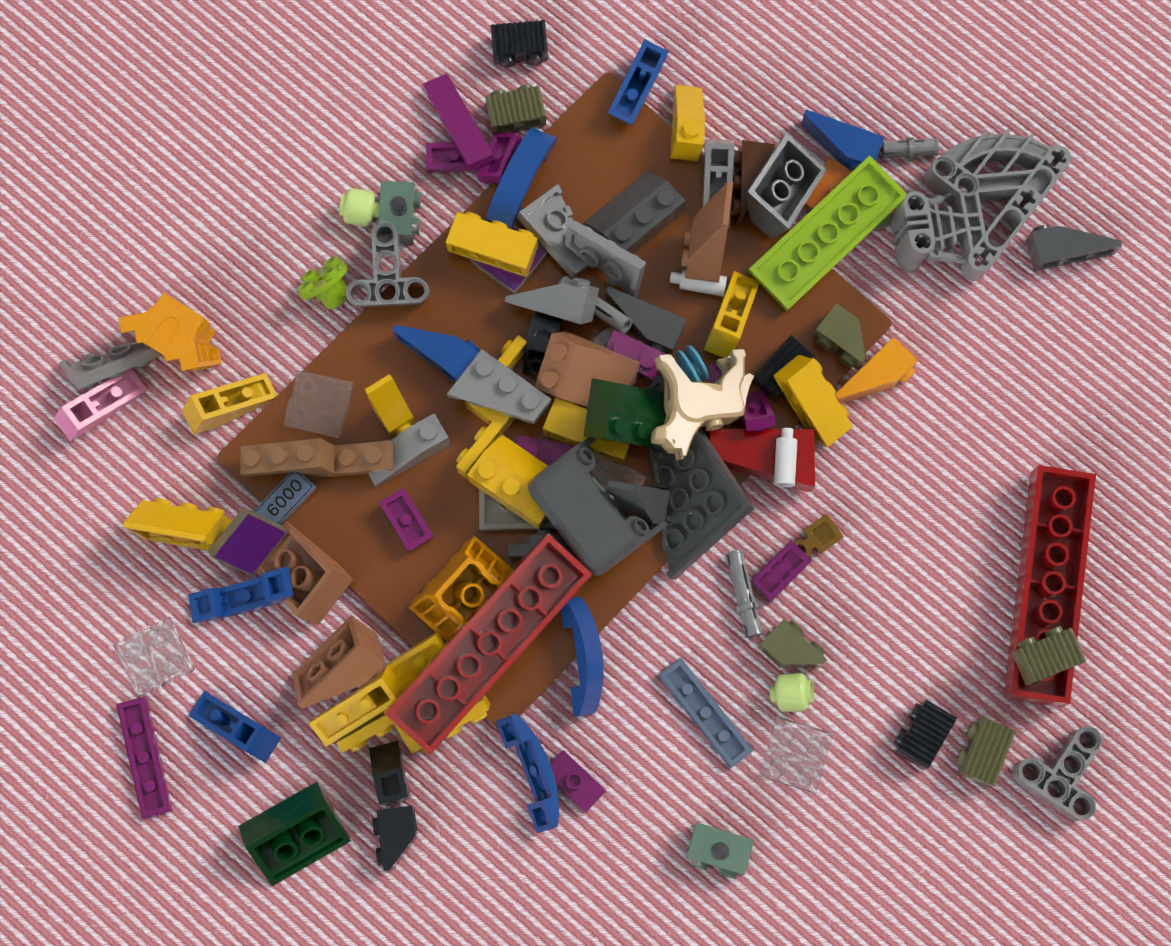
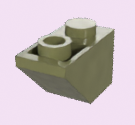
[813,303,866,370]
[758,619,827,668]

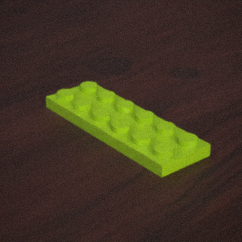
[748,155,907,311]

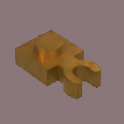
[794,513,844,558]

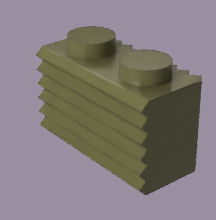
[485,84,546,135]
[1012,626,1086,686]
[955,717,1016,788]

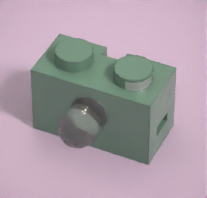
[378,181,421,244]
[685,822,754,879]

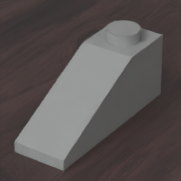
[702,139,734,228]
[505,278,599,324]
[368,413,451,487]

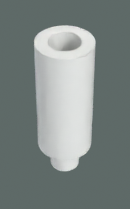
[669,269,727,297]
[774,428,798,487]

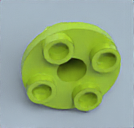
[297,256,348,309]

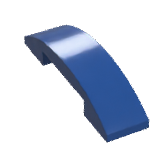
[485,127,556,229]
[188,567,293,623]
[561,597,604,717]
[495,713,559,833]

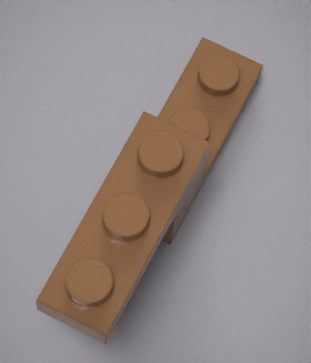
[240,438,393,479]

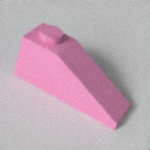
[54,368,147,442]

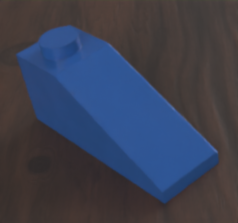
[608,39,669,126]
[801,109,884,171]
[392,325,480,383]
[188,691,281,763]

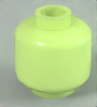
[339,188,380,227]
[770,673,814,712]

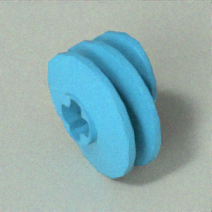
[675,345,709,382]

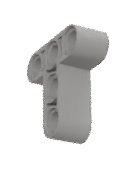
[346,221,430,307]
[1012,726,1102,821]

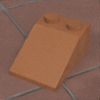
[681,182,733,283]
[535,331,641,407]
[256,521,353,625]
[292,615,386,709]

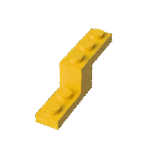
[456,335,527,479]
[309,632,445,747]
[337,695,490,754]

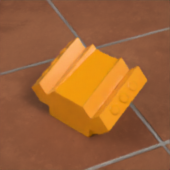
[118,292,222,371]
[408,535,512,642]

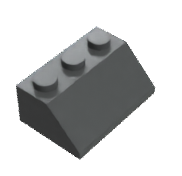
[745,133,827,239]
[584,171,686,254]

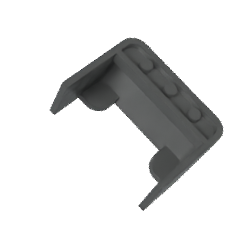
[528,438,668,576]

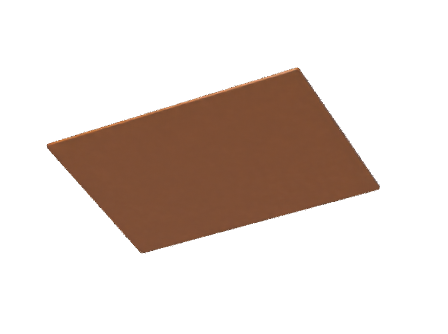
[217,72,892,729]

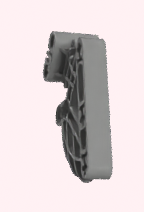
[890,129,1071,280]

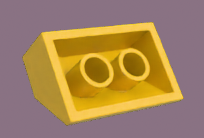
[467,435,548,530]
[123,498,233,551]

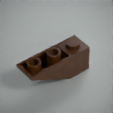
[731,140,775,227]

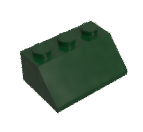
[583,378,666,450]
[238,781,351,886]

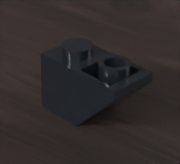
[522,311,563,377]
[369,741,412,806]
[372,805,418,872]

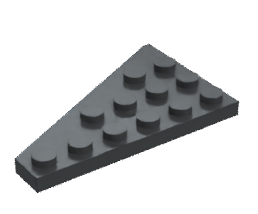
[645,375,755,580]

